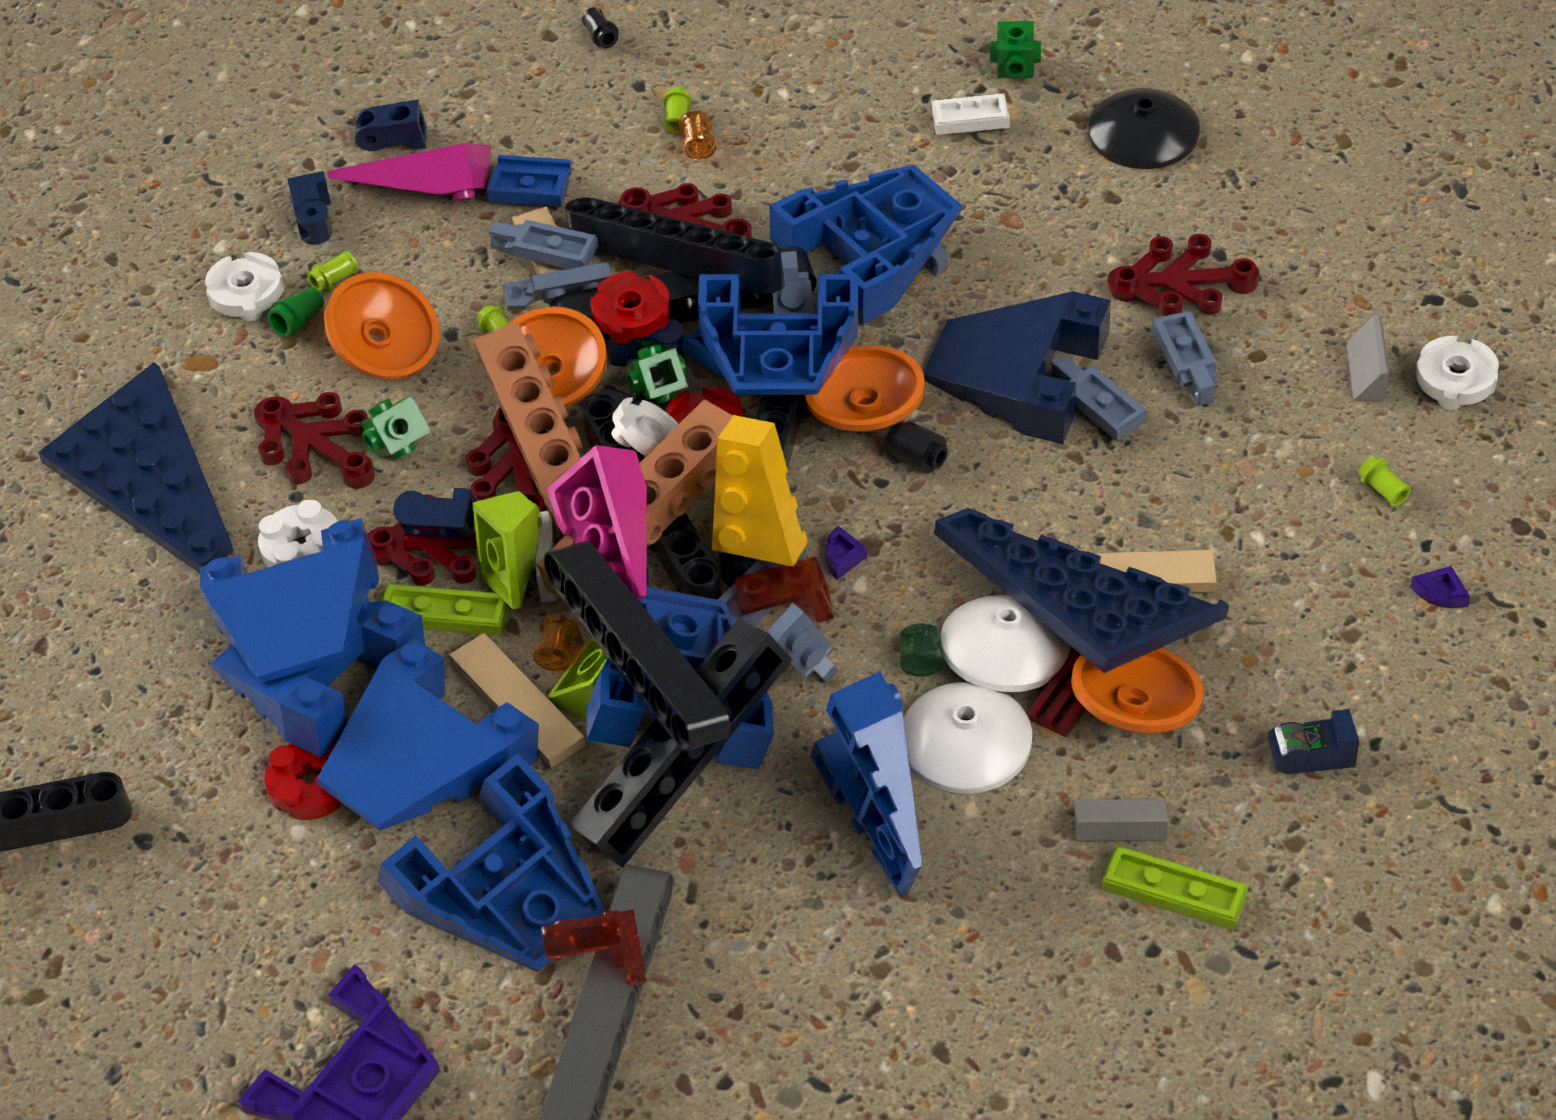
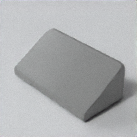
[1347,315,1389,401]
[1074,799,1168,841]

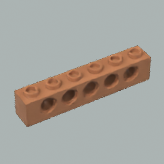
[473,322,583,540]
[537,399,733,600]

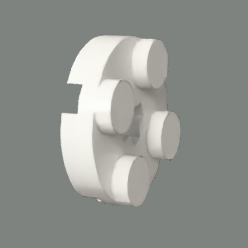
[205,252,284,321]
[1415,336,1499,410]
[611,398,678,457]
[258,500,338,567]

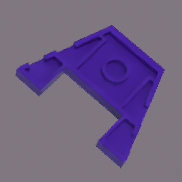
[238,964,440,1120]

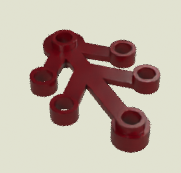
[618,183,752,238]
[1107,234,1259,316]
[254,392,375,489]
[466,407,561,512]
[367,493,479,586]

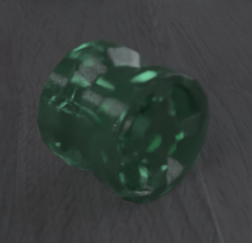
[898,623,943,677]

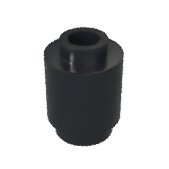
[885,421,948,474]

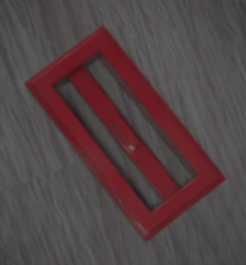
[1028,651,1086,737]

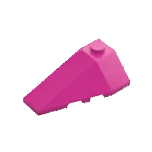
[327,143,491,201]
[547,445,647,602]

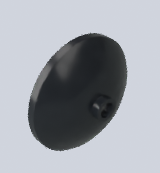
[1088,88,1200,169]

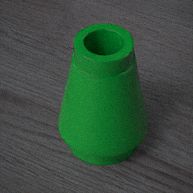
[267,287,324,337]

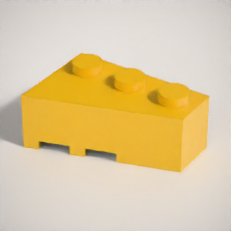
[712,415,808,567]

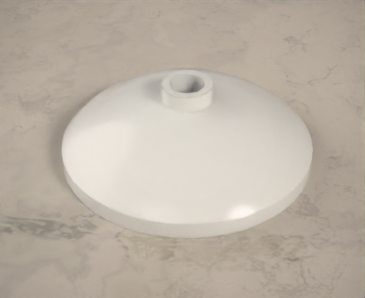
[940,595,1070,692]
[903,682,1032,794]

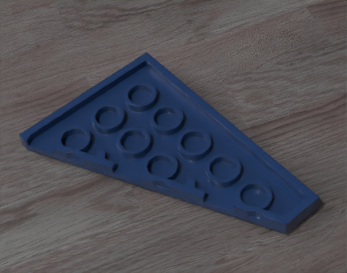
[38,363,234,573]
[934,508,1229,673]

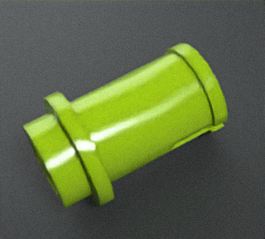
[663,87,692,135]
[307,251,359,292]
[477,305,511,334]
[1358,456,1412,507]

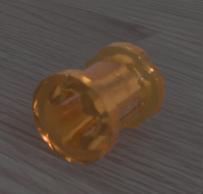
[679,111,716,160]
[533,614,578,671]

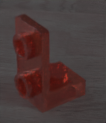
[735,556,834,623]
[541,909,647,986]

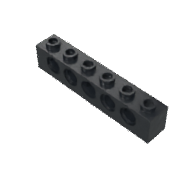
[569,618,793,868]

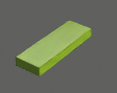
[381,584,510,636]
[1101,845,1249,931]

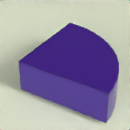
[826,526,867,580]
[1411,566,1470,608]

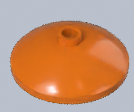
[324,272,440,380]
[506,307,607,408]
[805,345,925,432]
[1071,648,1204,734]

